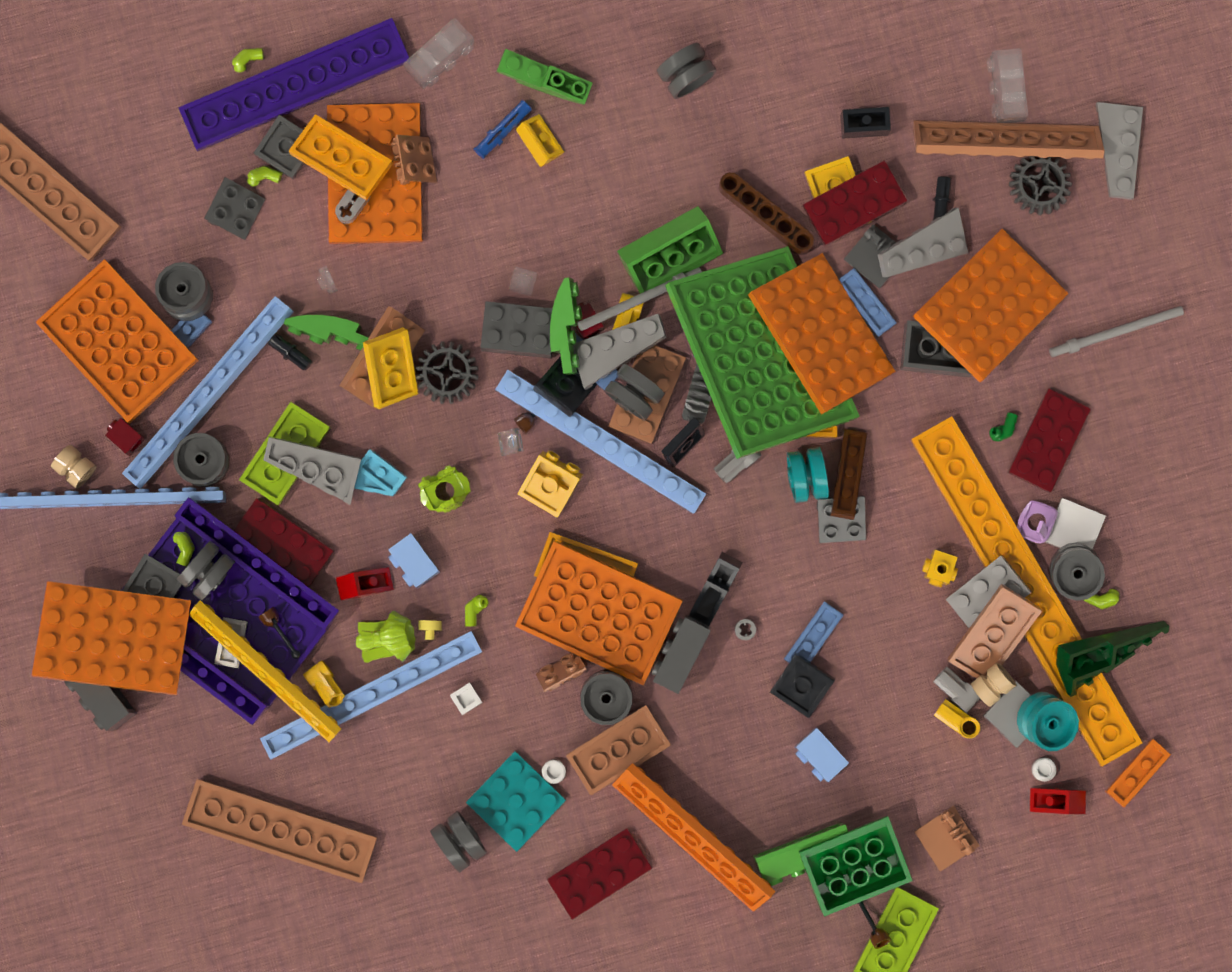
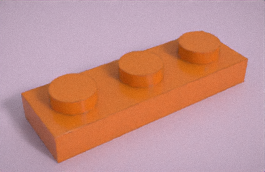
[1105,739,1171,808]

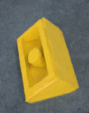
[516,114,564,167]

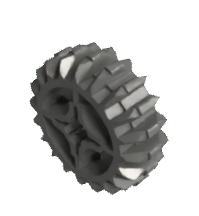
[1008,156,1072,216]
[416,341,479,404]
[682,364,711,424]

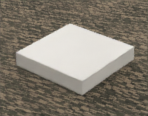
[1045,498,1106,549]

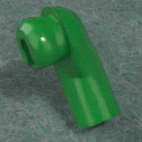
[989,413,1018,442]

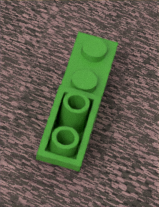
[496,49,593,105]
[550,277,582,375]
[284,315,368,351]

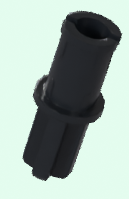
[932,176,951,221]
[268,333,312,370]

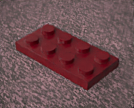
[803,160,907,246]
[1008,389,1091,493]
[234,498,334,587]
[547,828,652,920]

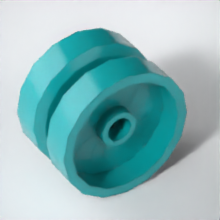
[786,447,829,503]
[1017,692,1079,751]

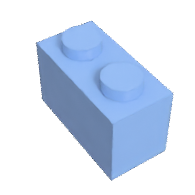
[388,533,440,589]
[795,728,849,782]

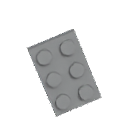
[946,555,1031,628]

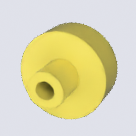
[418,620,442,640]

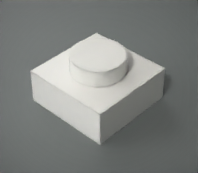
[450,683,483,715]

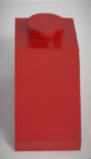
[336,567,394,601]
[1030,788,1086,814]

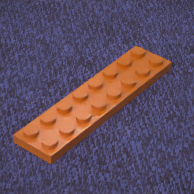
[612,763,776,912]

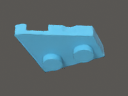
[354,449,408,496]

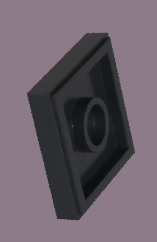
[533,356,597,417]
[661,418,705,467]
[770,653,835,718]

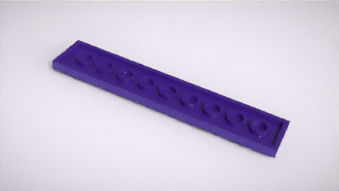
[178,18,411,151]

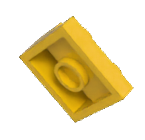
[517,451,583,518]

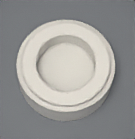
[1032,758,1056,782]
[542,760,566,784]

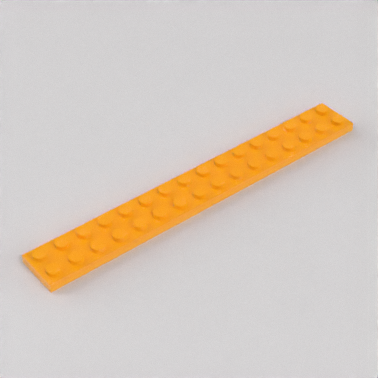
[911,416,1142,767]

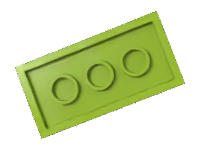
[239,402,330,506]
[853,887,939,972]

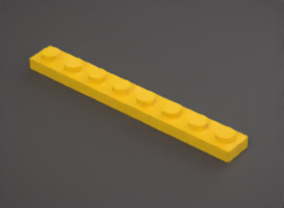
[189,600,341,742]

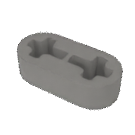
[335,190,370,224]

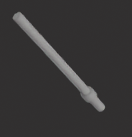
[578,267,702,331]
[1049,306,1184,357]

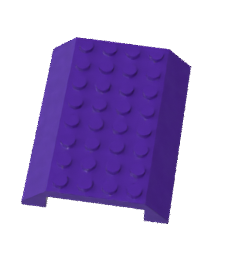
[121,497,339,725]

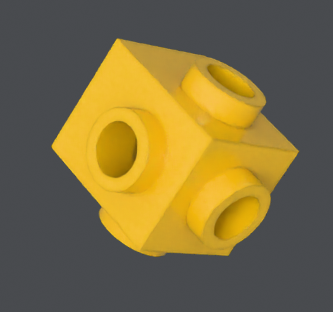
[922,550,958,588]

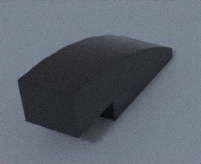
[688,552,743,626]

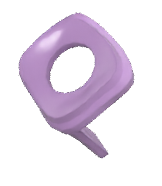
[1017,501,1058,543]

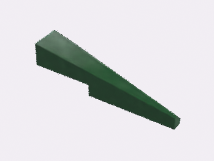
[1056,621,1169,697]

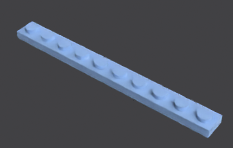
[122,296,294,489]
[495,370,706,514]
[0,487,226,509]
[260,631,482,760]

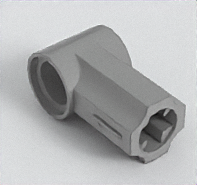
[713,449,762,484]
[933,667,980,714]

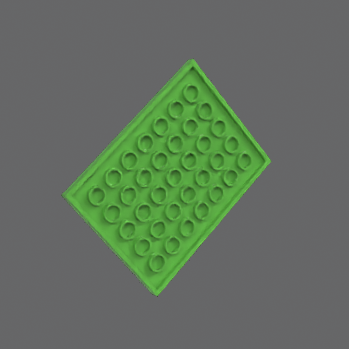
[665,246,860,459]

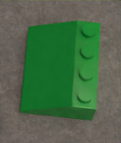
[799,815,913,917]

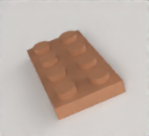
[339,306,425,409]
[608,345,686,445]
[948,584,1042,679]
[566,705,671,795]

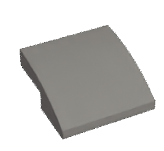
[983,681,1031,748]

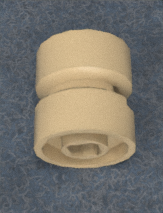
[51,445,96,489]
[971,662,1017,707]

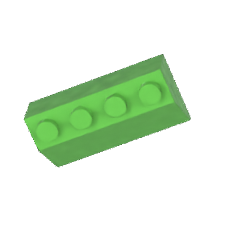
[617,206,723,294]
[753,822,848,886]

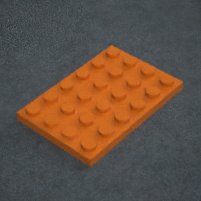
[327,103,422,244]
[913,228,1069,383]
[748,253,896,415]
[36,259,199,424]
[515,540,683,686]
[32,581,191,695]

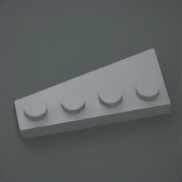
[1095,102,1143,200]
[878,208,968,277]
[573,314,667,390]
[263,436,361,504]

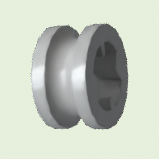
[735,619,756,640]

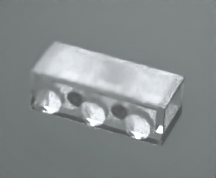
[403,18,475,89]
[987,48,1028,123]

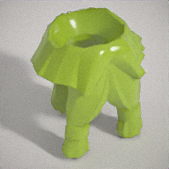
[418,465,471,513]
[356,610,416,663]

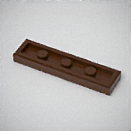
[831,429,868,520]

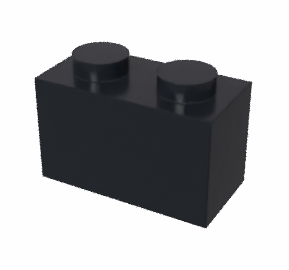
[840,107,891,139]

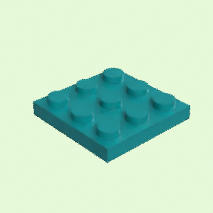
[466,751,566,852]

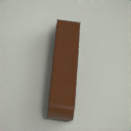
[719,172,814,255]

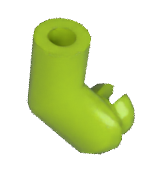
[232,48,264,72]
[247,166,283,187]
[173,531,195,567]
[1083,589,1120,609]
[465,595,489,627]

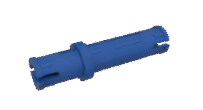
[473,100,532,159]

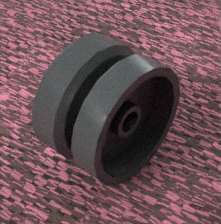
[657,43,717,99]
[155,262,213,321]
[604,364,665,421]
[173,433,230,487]
[176,540,236,601]
[1049,543,1105,601]
[580,671,632,725]
[430,811,487,873]

